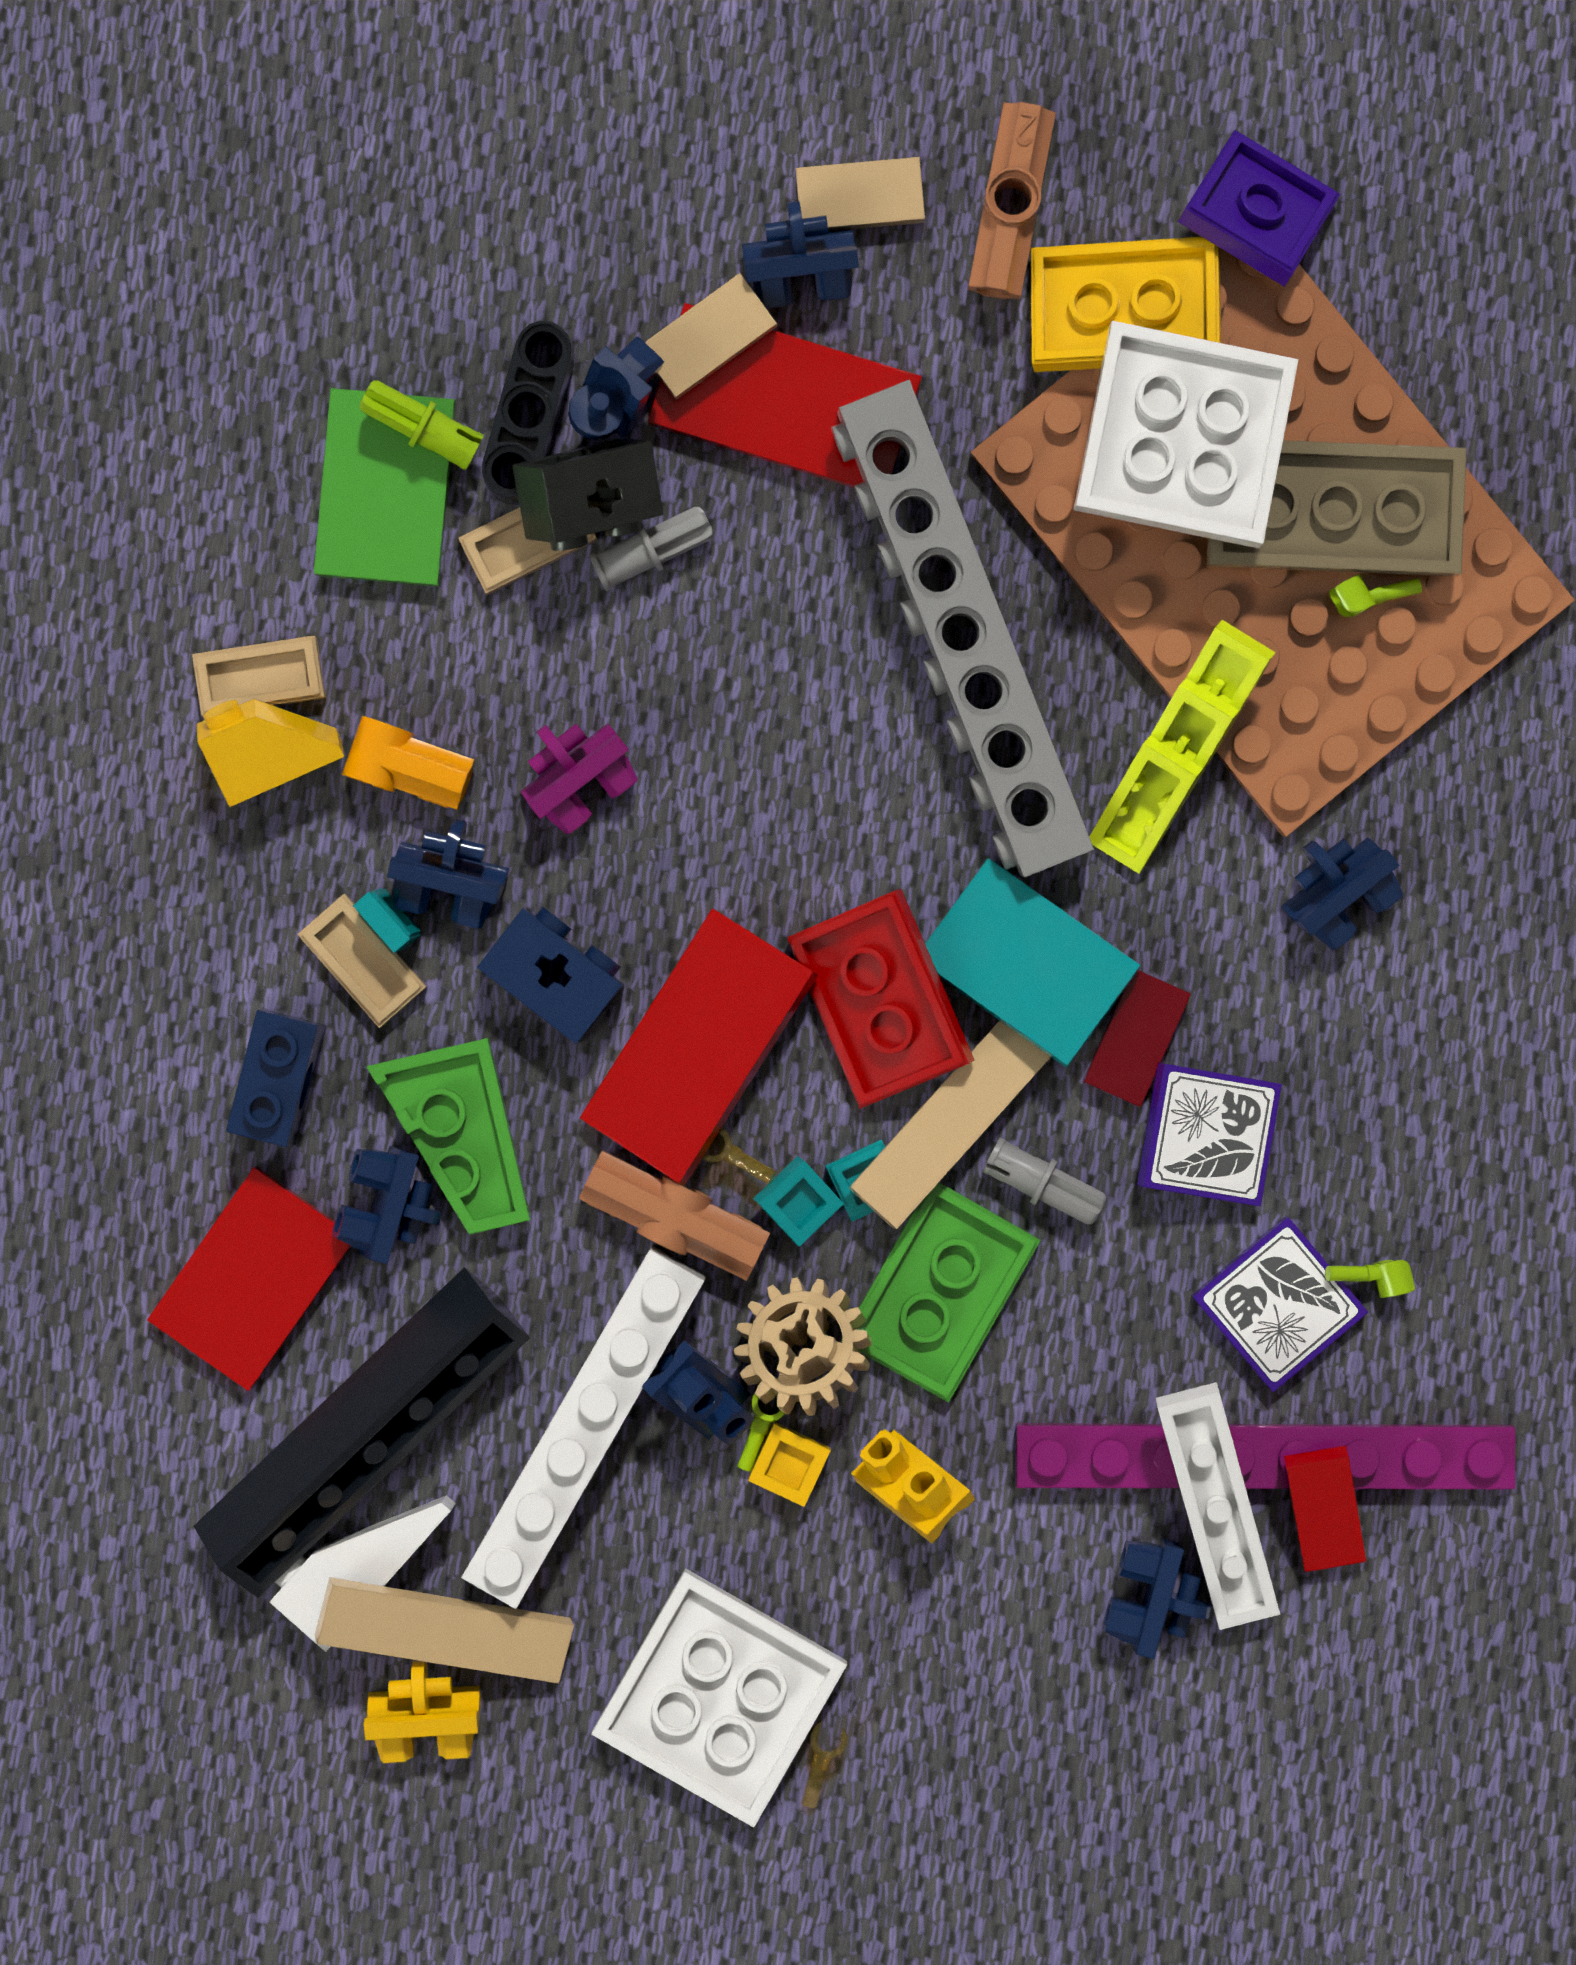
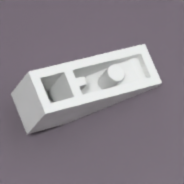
[270,1495,456,1652]

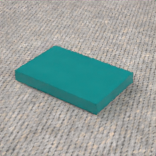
[925,858,1141,1069]

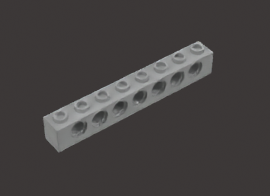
[831,380,1094,877]

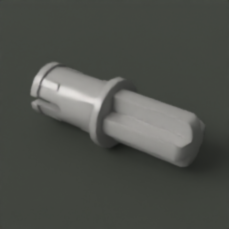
[589,507,714,592]
[982,1137,1106,1224]

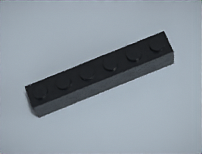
[194,1267,530,1598]

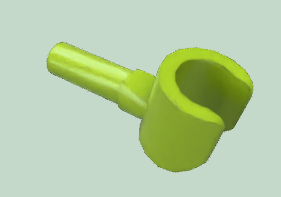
[1329,574,1422,618]
[1325,1260,1415,1298]
[737,1391,785,1472]

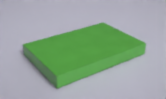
[314,388,456,587]
[840,1182,1041,1403]

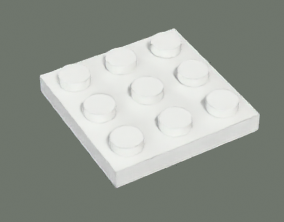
[1073,321,1299,548]
[592,1568,847,1827]

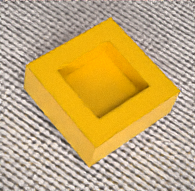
[748,1422,831,1507]

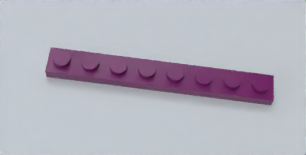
[1016,1423,1515,1489]

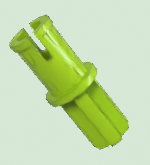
[359,381,484,470]

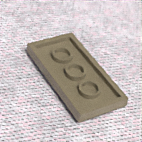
[1207,440,1467,576]

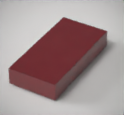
[1082,971,1191,1107]

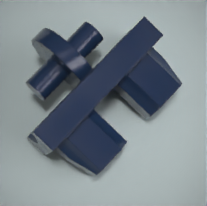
[741,201,859,309]
[568,336,664,440]
[387,819,509,929]
[1281,837,1403,950]
[332,1146,442,1264]
[641,1340,754,1445]
[1102,1537,1212,1659]

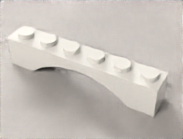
[461,1245,706,1609]

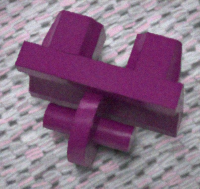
[520,723,638,835]

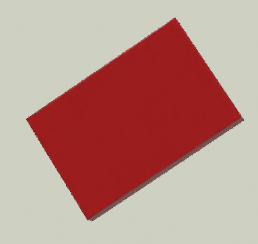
[786,888,975,1109]
[147,1166,351,1391]

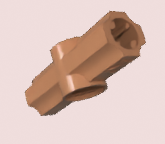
[967,102,1056,300]
[579,1150,770,1281]

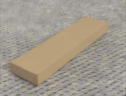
[849,1021,1050,1230]
[315,1577,574,1684]

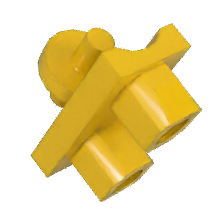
[851,1429,975,1544]
[363,1661,481,1763]

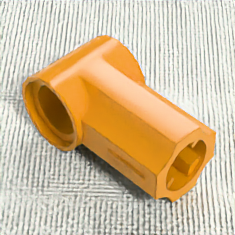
[341,716,476,810]

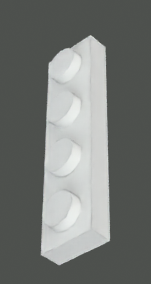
[1156,1382,1280,1630]

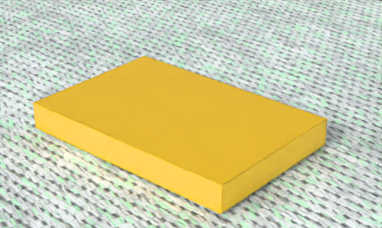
[1031,237,1221,372]

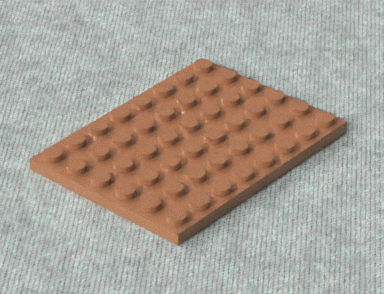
[970,248,1575,837]

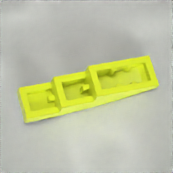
[1089,620,1276,874]

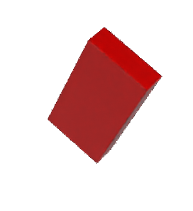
[1284,1445,1367,1572]

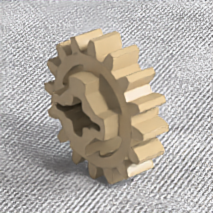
[734,1277,872,1416]

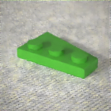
[366,1038,531,1234]

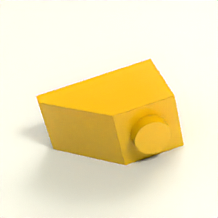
[197,699,344,807]

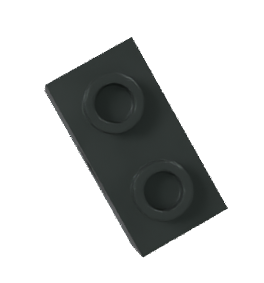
[512,438,664,551]

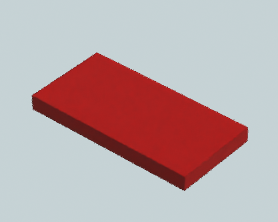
[648,303,922,488]
[579,908,818,1186]

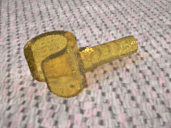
[702,1127,776,1185]
[801,1721,847,1808]

